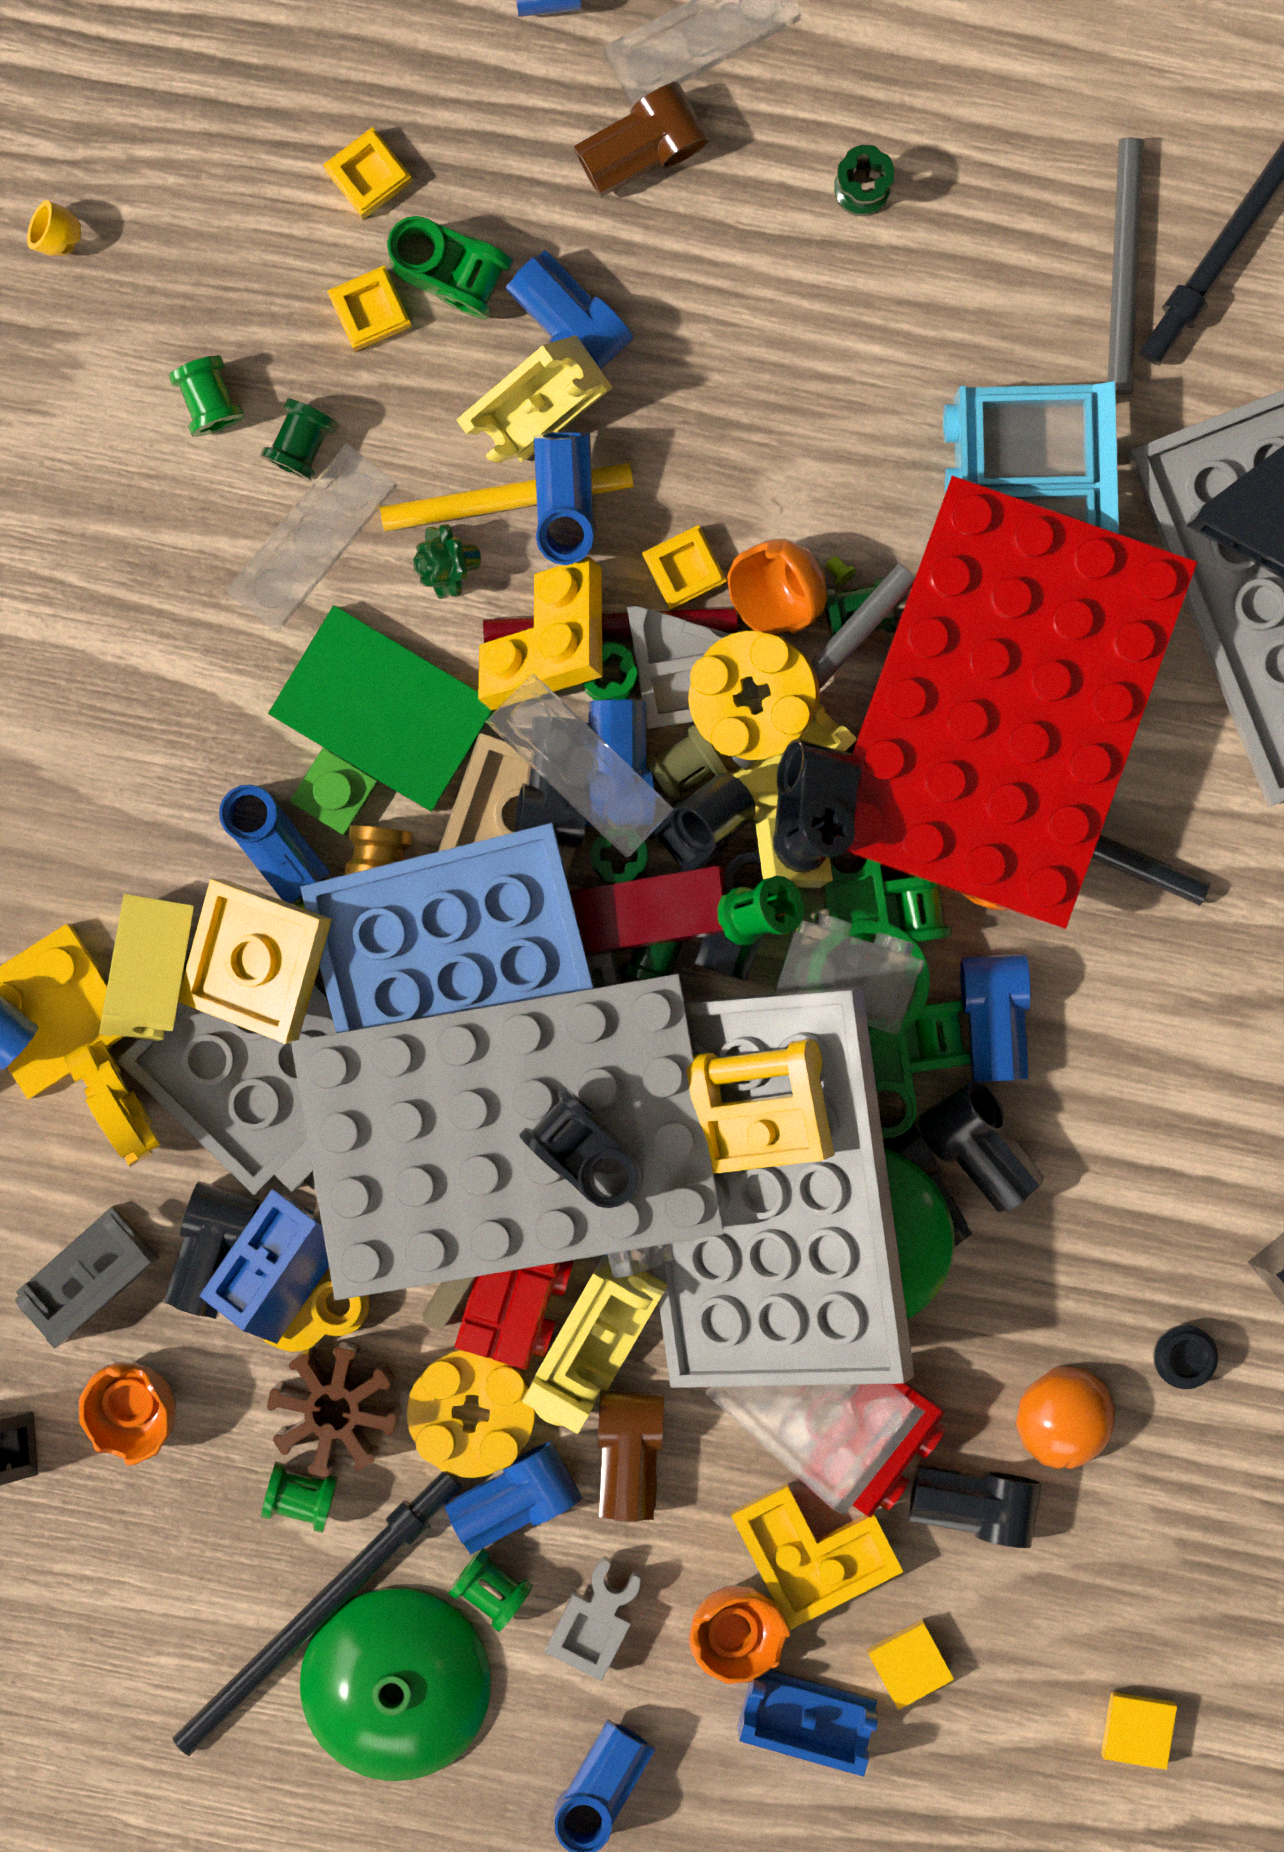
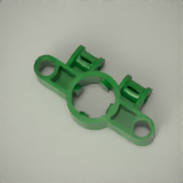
[804,859,972,1138]

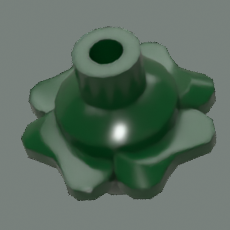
[413,524,481,599]

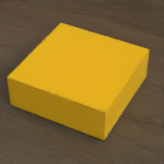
[323,127,413,220]
[327,265,412,353]
[642,525,727,610]
[866,1619,954,1710]
[1101,1691,1177,1770]

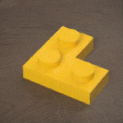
[478,556,602,710]
[730,1483,903,1630]

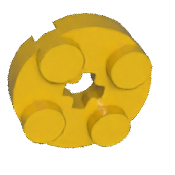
[688,631,820,760]
[64,1039,161,1167]
[407,1349,535,1478]

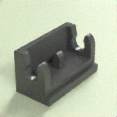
[15,1206,160,1349]

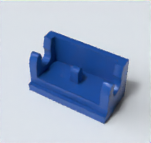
[199,1189,329,1344]
[737,1669,878,1777]

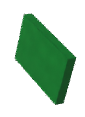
[267,605,494,813]

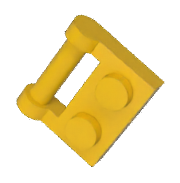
[687,1039,835,1174]

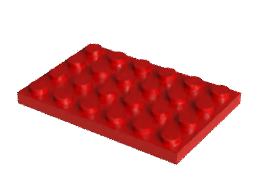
[838,475,1197,929]

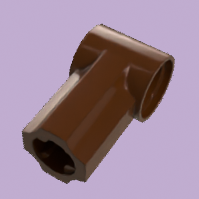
[574,82,711,198]
[598,1390,664,1522]

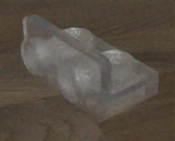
[774,912,925,1035]

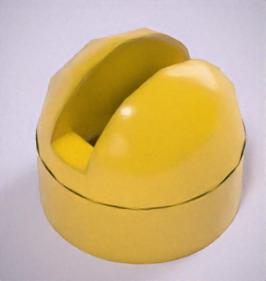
[27,200,82,256]

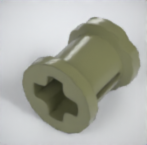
[646,724,727,806]

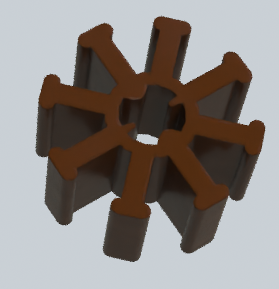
[267,1341,401,1477]

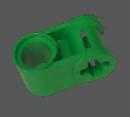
[387,216,514,320]

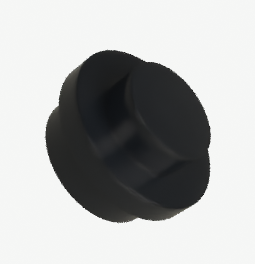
[1153,1324,1218,1389]

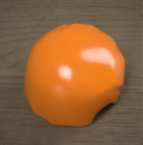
[727,538,828,636]
[79,1362,176,1465]
[1015,1366,1116,1470]
[689,1586,790,1684]

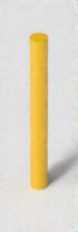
[380,463,634,532]

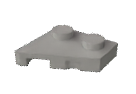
[627,605,771,729]

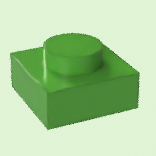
[289,748,379,836]

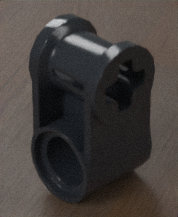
[773,739,862,873]
[645,773,756,872]
[519,1086,644,1208]

